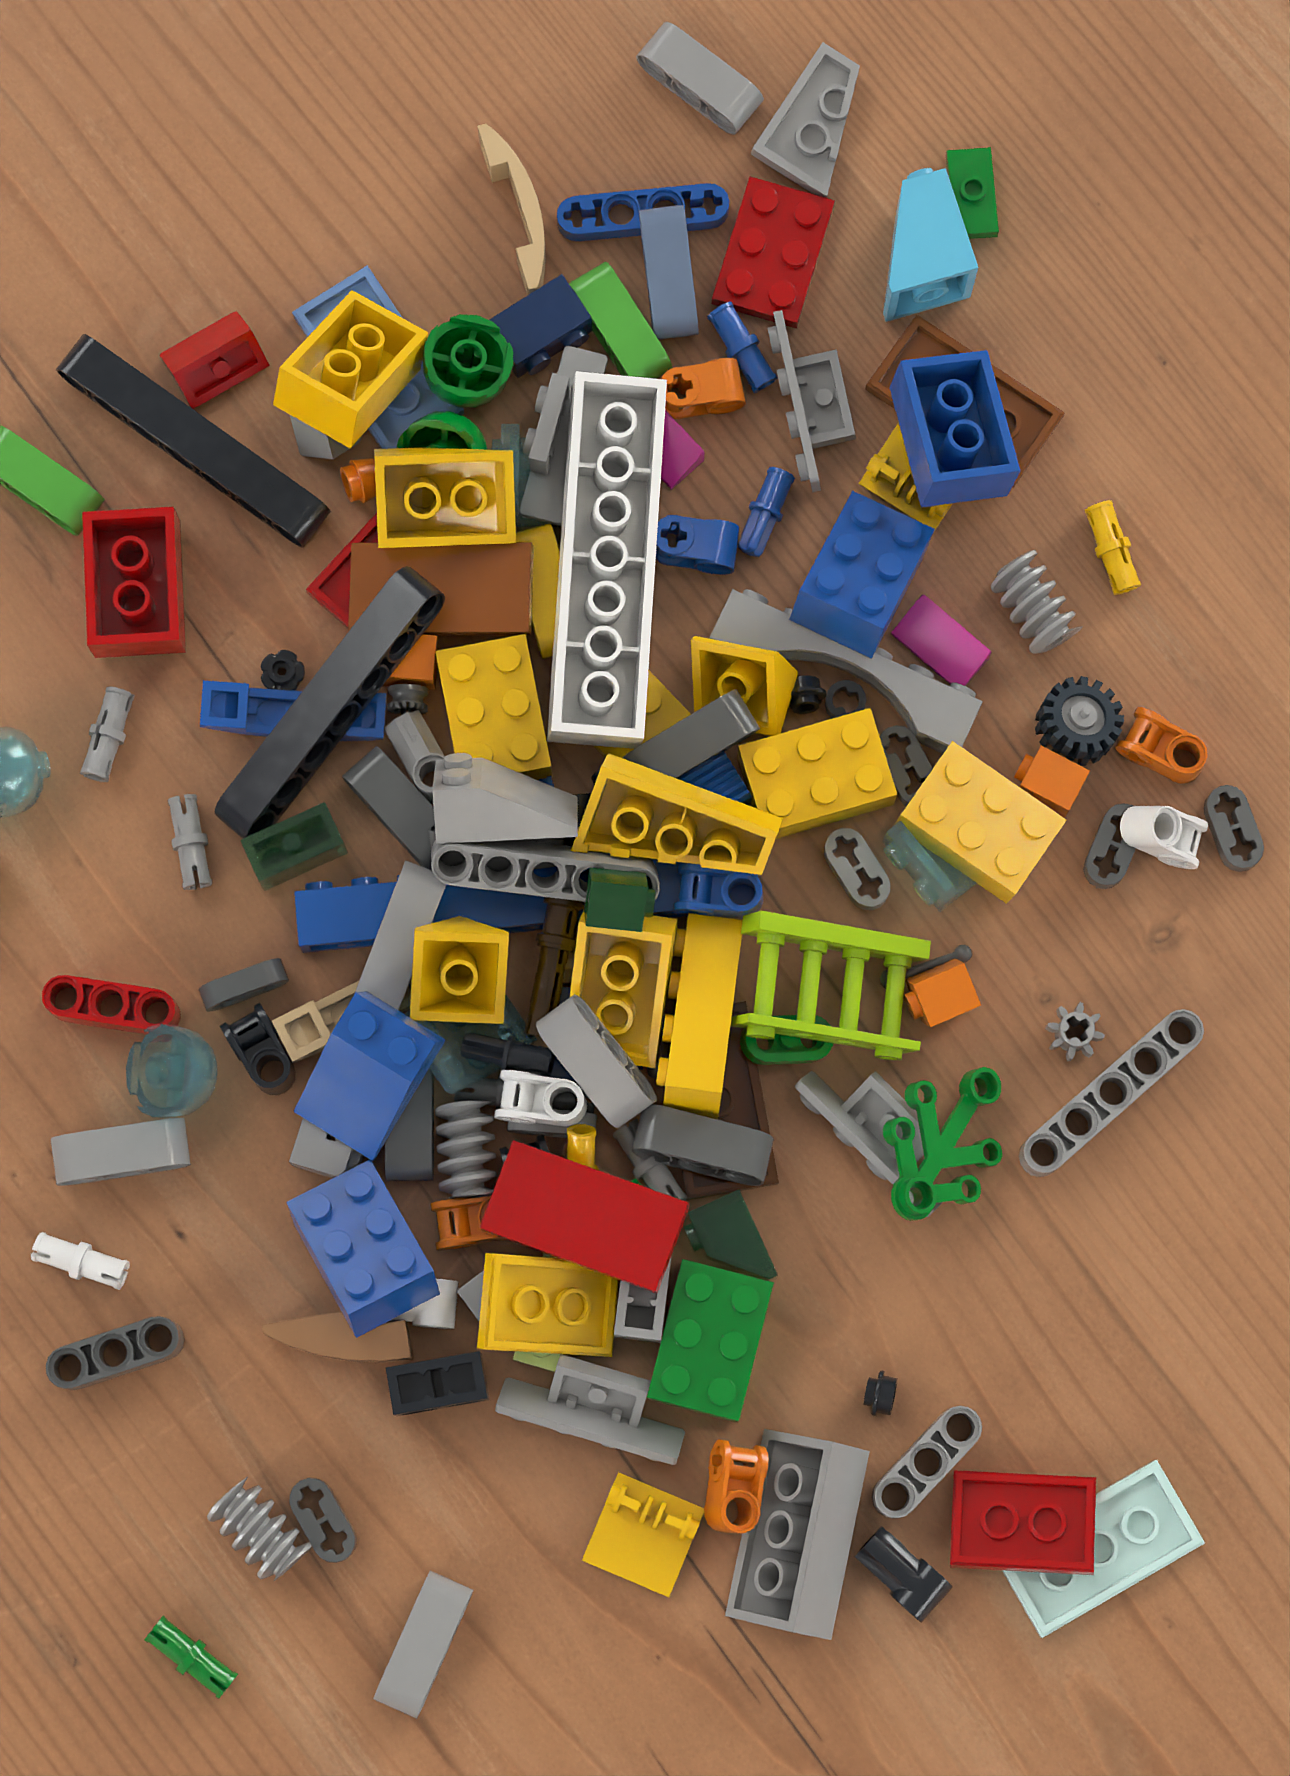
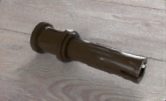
[524,897,585,1037]

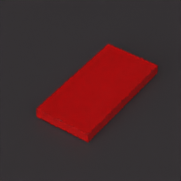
[479,1140,690,1294]

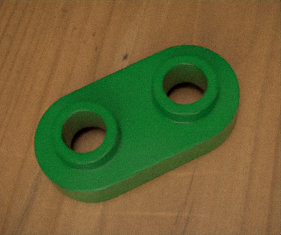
[740,1015,834,1065]

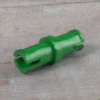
[144,1615,238,1699]

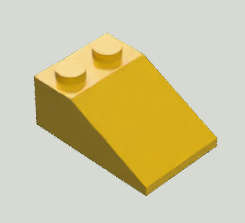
[374,447,516,548]
[570,910,678,1068]

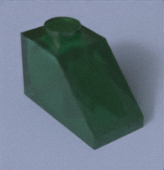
[683,1190,778,1281]

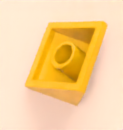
[691,636,799,736]
[409,916,509,1024]

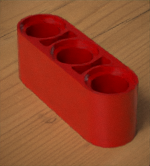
[42,975,181,1036]

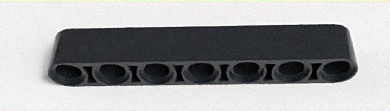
[56,334,331,548]
[215,566,445,844]

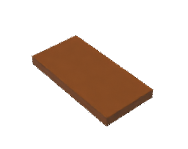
[865,314,1065,488]
[348,542,534,635]

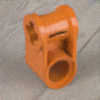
[661,358,746,419]
[1115,707,1208,784]
[430,1196,506,1251]
[704,1439,769,1533]

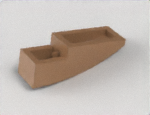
[262,1311,413,1363]

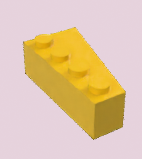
[571,753,782,875]
[656,913,742,1120]

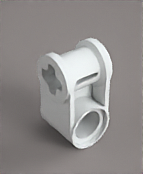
[1120,806,1208,869]
[494,1070,587,1127]

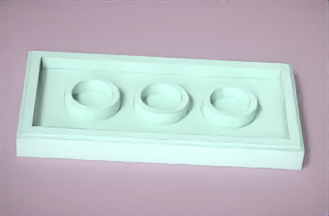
[1002,1460,1205,1638]

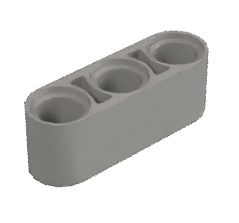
[636,22,764,135]
[536,994,657,1128]
[51,1118,191,1186]
[872,1406,982,1518]
[373,1570,474,1719]

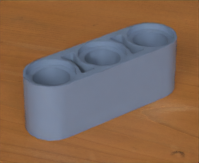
[639,205,699,340]

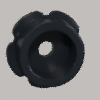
[260,650,305,691]
[788,675,827,714]
[863,1370,898,1416]

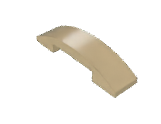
[477,124,546,295]
[272,976,412,1063]

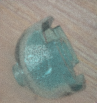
[0,727,51,818]
[126,1024,218,1118]

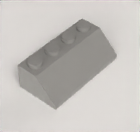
[725,1429,870,1640]

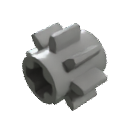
[1045,1002,1105,1062]

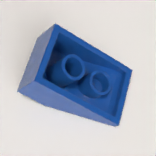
[294,991,446,1161]

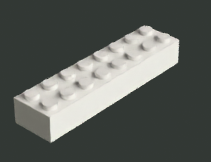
[547,371,667,749]

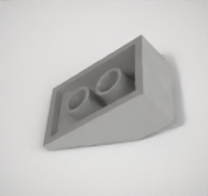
[432,753,578,844]

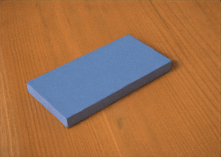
[292,265,464,449]

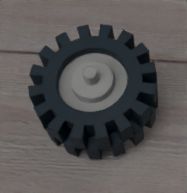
[1035,676,1124,766]

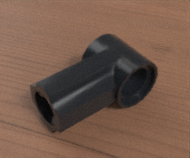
[854,1526,953,1623]

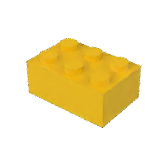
[273,290,429,448]
[435,634,553,780]
[737,708,897,839]
[894,741,1067,904]

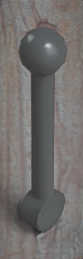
[880,945,972,989]

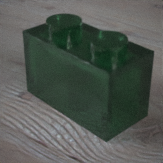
[240,802,348,891]

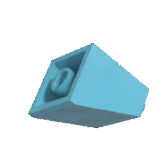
[883,168,979,322]

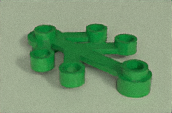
[883,1067,1002,1221]

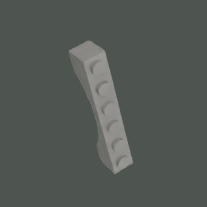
[709,589,983,753]

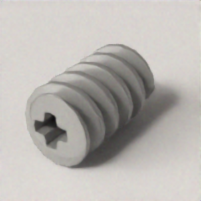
[991,550,1083,654]
[435,1101,497,1199]
[207,1476,312,1582]

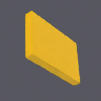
[477,1253,619,1357]

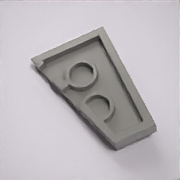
[751,42,860,198]

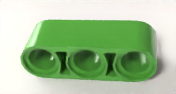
[569,261,673,379]
[0,425,105,536]

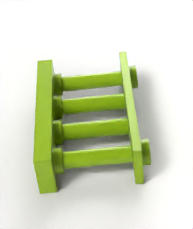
[731,911,931,1060]

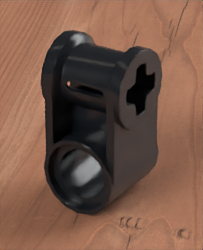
[220,1003,296,1095]

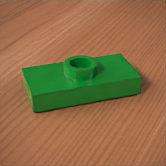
[946,147,999,239]

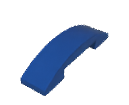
[200,680,386,741]

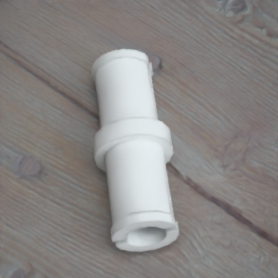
[31,1232,130,1290]

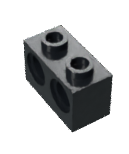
[386,1351,490,1417]

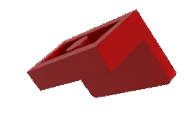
[160,311,270,409]

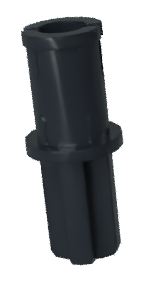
[460,1032,555,1077]

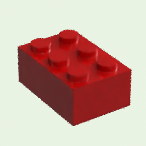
[82,506,186,658]

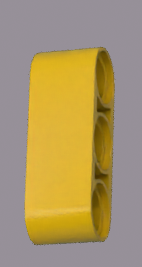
[516,523,560,659]

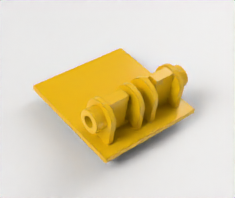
[858,422,953,532]
[582,1472,704,1597]

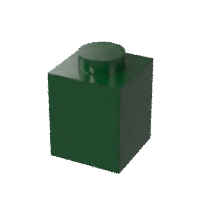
[584,867,655,932]

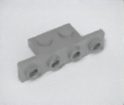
[767,310,856,493]
[520,346,608,526]
[795,1071,943,1217]
[495,1354,685,1465]

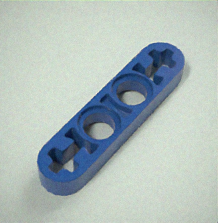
[557,183,730,242]

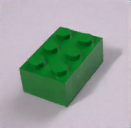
[647,1259,774,1423]

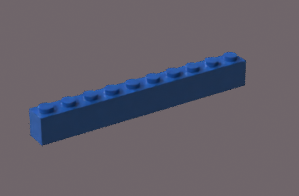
[294,858,758,953]

